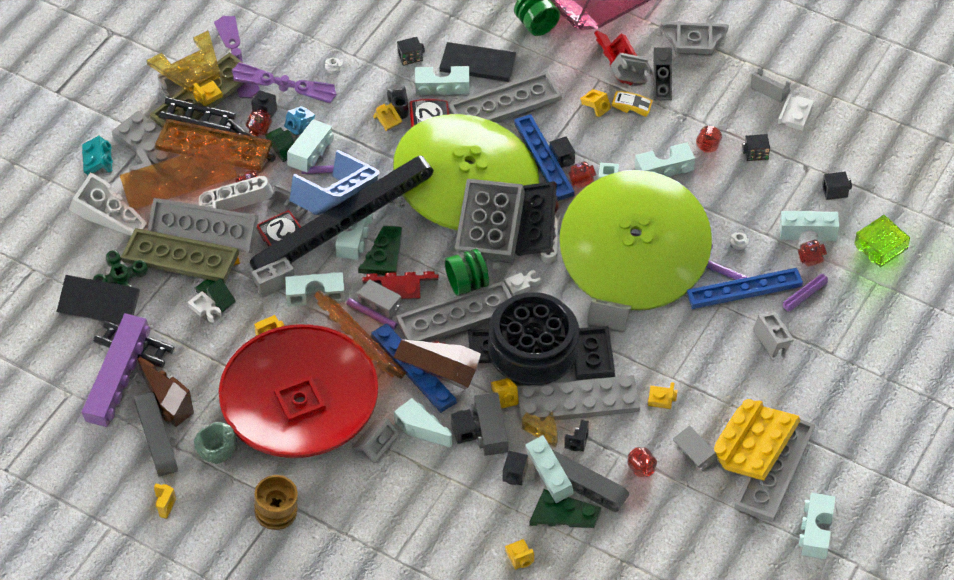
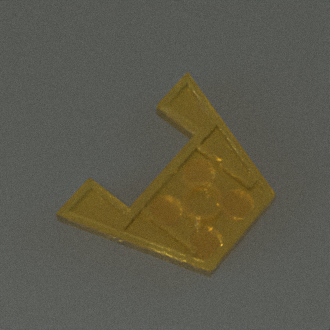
[146,30,221,92]

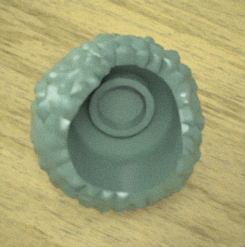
[194,422,237,464]

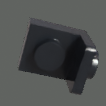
[564,420,589,452]

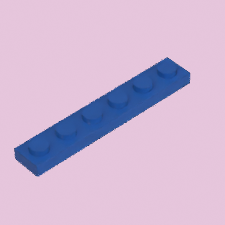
[514,114,575,202]
[687,268,803,309]
[371,323,457,413]

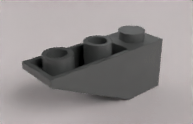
[653,47,672,100]

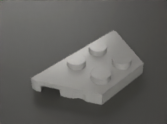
[660,22,729,54]

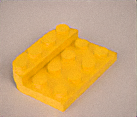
[714,399,801,481]

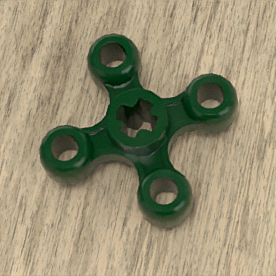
[93,250,148,287]

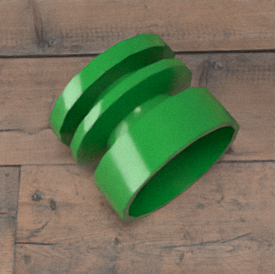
[514,0,561,36]
[444,248,489,296]

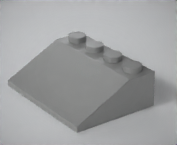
[455,179,525,263]

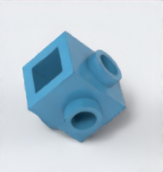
[284,106,315,135]

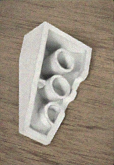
[69,172,147,236]

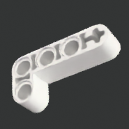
[199,176,273,211]

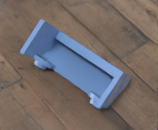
[289,150,379,215]

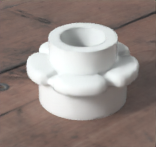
[325,57,342,74]
[730,233,749,250]

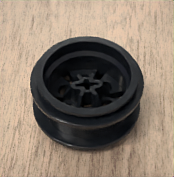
[488,292,579,386]

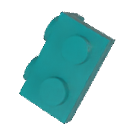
[82,135,113,175]

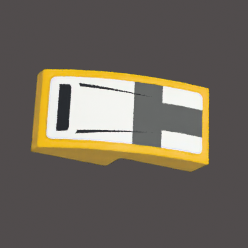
[611,91,653,117]

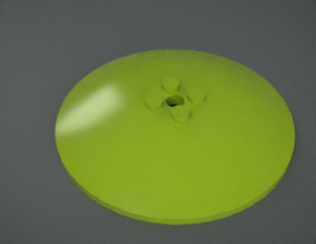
[393,114,539,230]
[560,170,712,311]

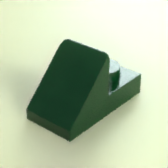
[265,127,294,162]
[195,278,236,313]

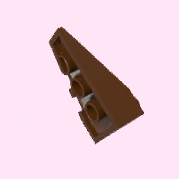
[393,339,481,390]
[137,357,194,427]

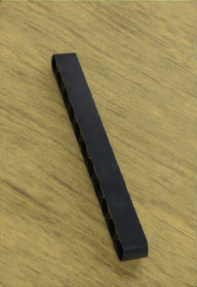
[249,156,434,271]

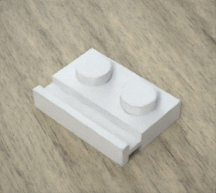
[778,94,814,131]

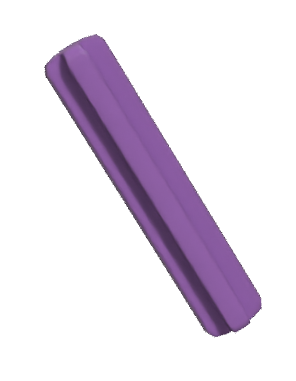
[783,274,828,312]

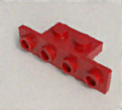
[594,30,637,86]
[362,271,439,299]

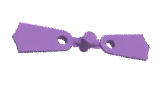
[214,15,260,98]
[232,62,337,103]

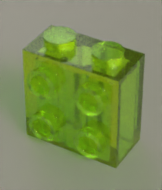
[854,215,910,268]

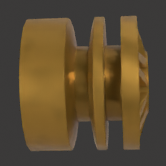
[254,475,298,530]

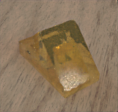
[522,411,558,447]

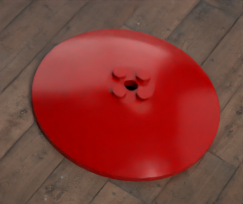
[219,324,378,458]

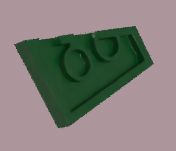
[358,225,402,275]
[529,489,601,528]

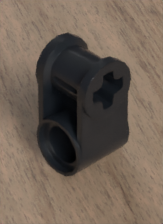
[387,85,409,119]

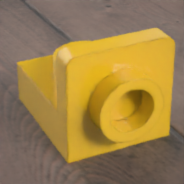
[193,81,223,106]
[580,89,611,117]
[373,103,402,131]
[254,315,285,336]
[491,378,519,409]
[648,382,678,409]
[154,483,176,519]
[505,539,534,570]

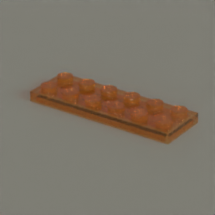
[155,119,272,172]
[119,142,237,210]
[314,290,406,379]

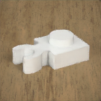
[504,270,540,297]
[188,291,222,323]

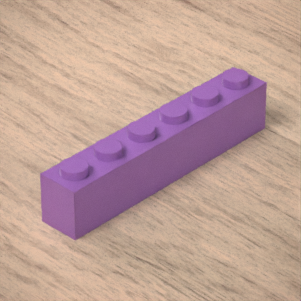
[82,313,150,427]

